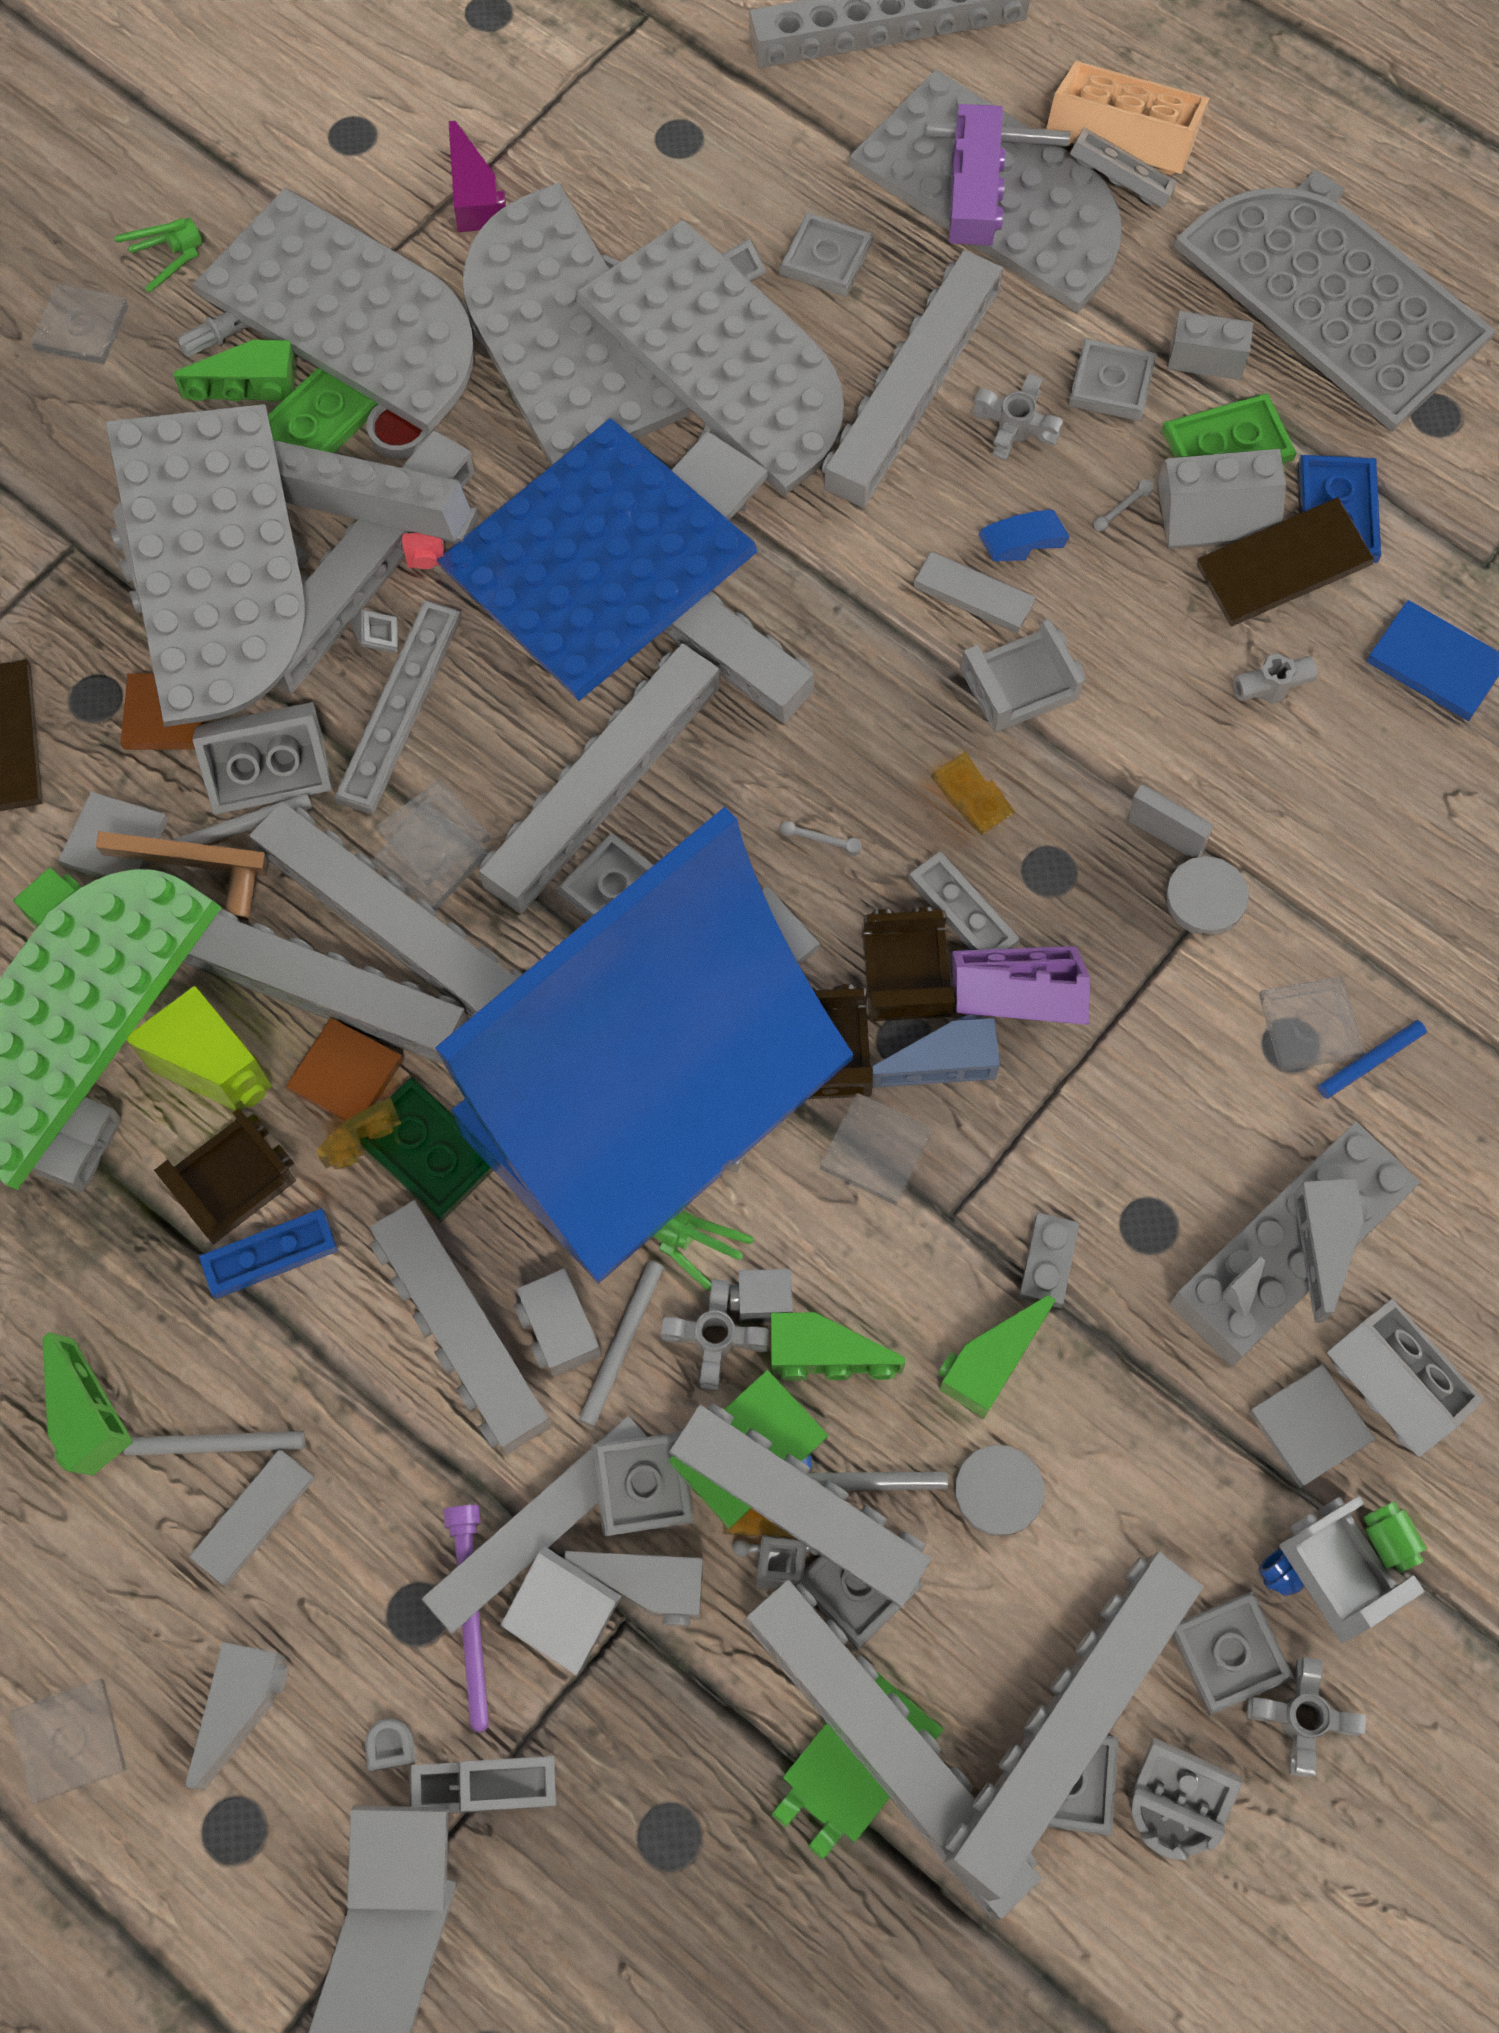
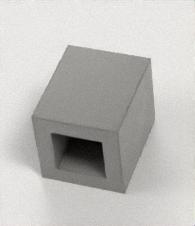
[730,1269,793,1323]

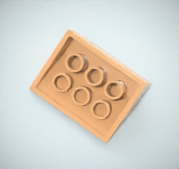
[1046,61,1210,175]

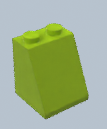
[126,986,272,1111]

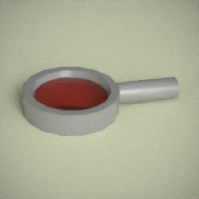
[367,404,431,459]

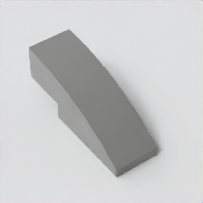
[409,1756,556,1814]

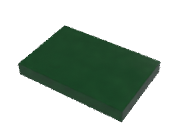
[351,1077,493,1222]

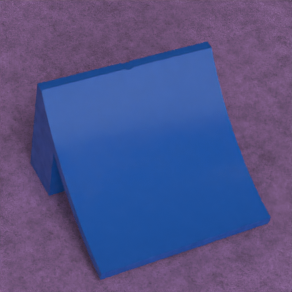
[435,806,853,1284]

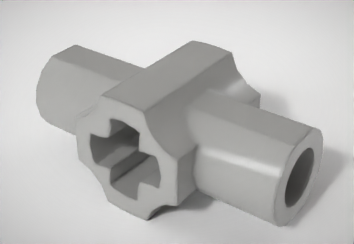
[1233,653,1317,704]

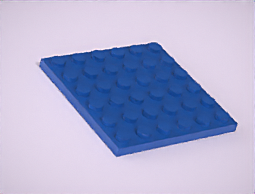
[437,418,758,701]

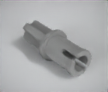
[177,312,250,357]

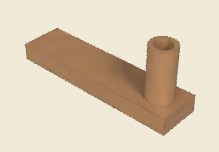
[96,831,268,920]

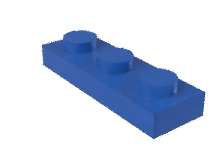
[199,1208,339,1299]

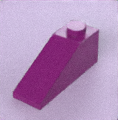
[448,121,506,232]

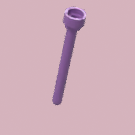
[443,1505,489,1733]

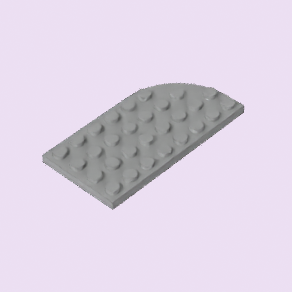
[849,69,1122,313]
[463,182,689,466]
[193,188,474,434]
[1174,188,1496,432]
[576,220,844,496]
[106,404,305,727]

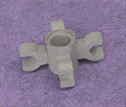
[972,373,1063,461]
[661,1279,769,1390]
[1246,1657,1366,1777]

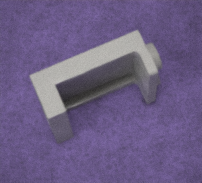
[960,618,1085,733]
[1279,1496,1425,1643]

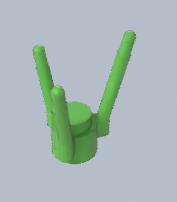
[114,217,202,292]
[652,1210,754,1291]

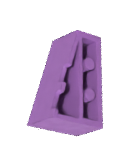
[949,104,1005,245]
[952,946,1090,1025]

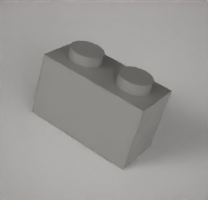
[1167,311,1254,380]
[514,1268,601,1377]

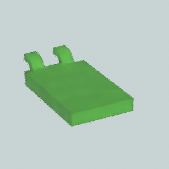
[772,1671,943,1860]

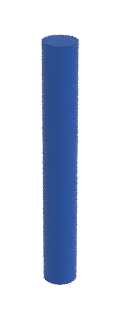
[1318,1020,1427,1099]

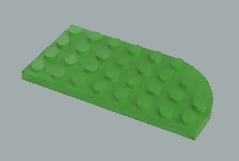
[0,869,222,1190]

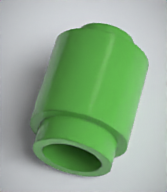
[1363,1501,1427,1574]

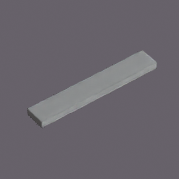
[334,600,462,815]
[421,1415,647,1635]

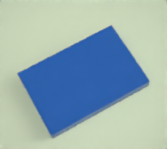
[1298,455,1381,563]
[1366,600,1499,722]

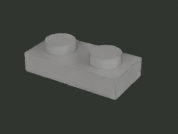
[1019,1213,1080,1308]

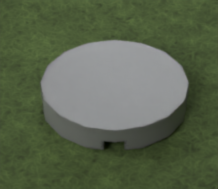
[1166,856,1249,935]
[955,1445,1044,1536]

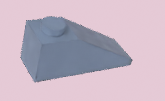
[872,1014,1000,1088]

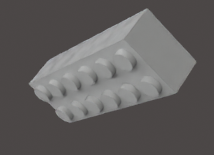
[1169,1122,1421,1367]

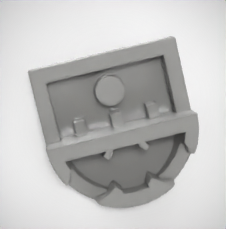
[1132,1738,1242,1860]

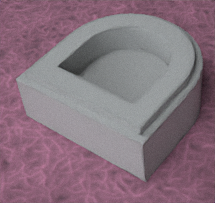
[365,1718,416,1772]

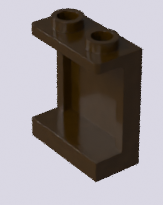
[862,907,955,1022]
[809,984,873,1099]
[154,1108,296,1245]

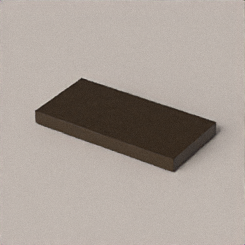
[1197,497,1374,627]
[0,660,43,811]

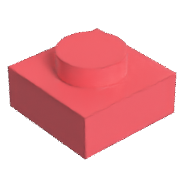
[402,533,446,569]

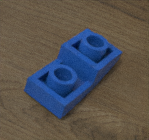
[978,510,1070,562]

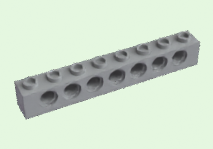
[749,0,1030,68]

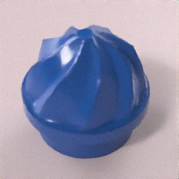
[1258,1548,1304,1596]

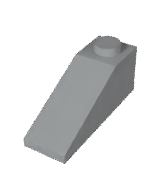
[1294,1178,1367,1323]
[565,1551,703,1627]
[185,1642,288,1790]

